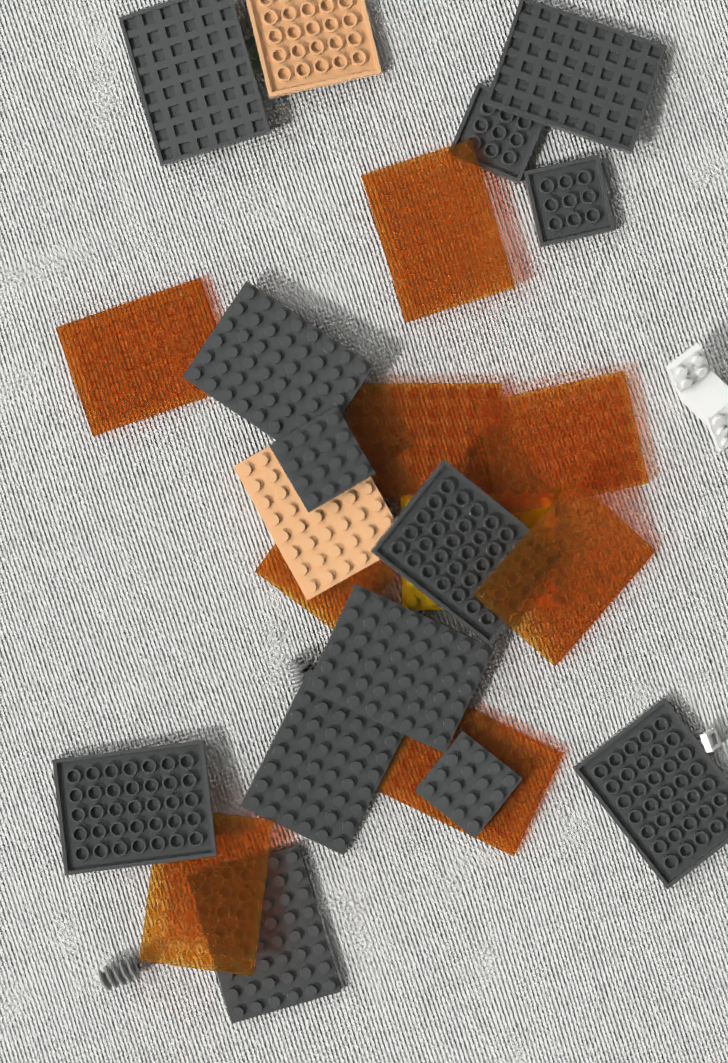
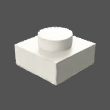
[700,728,721,753]

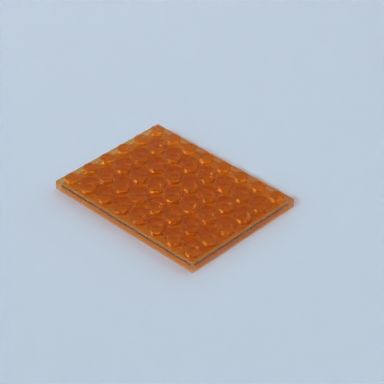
[361,140,516,323]
[56,278,217,437]
[474,371,649,514]
[348,383,502,498]
[473,477,655,666]
[376,706,563,856]
[139,812,273,976]

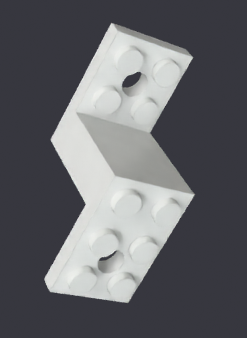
[666,343,728,452]

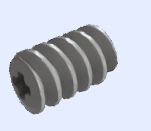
[286,660,310,696]
[98,954,141,991]

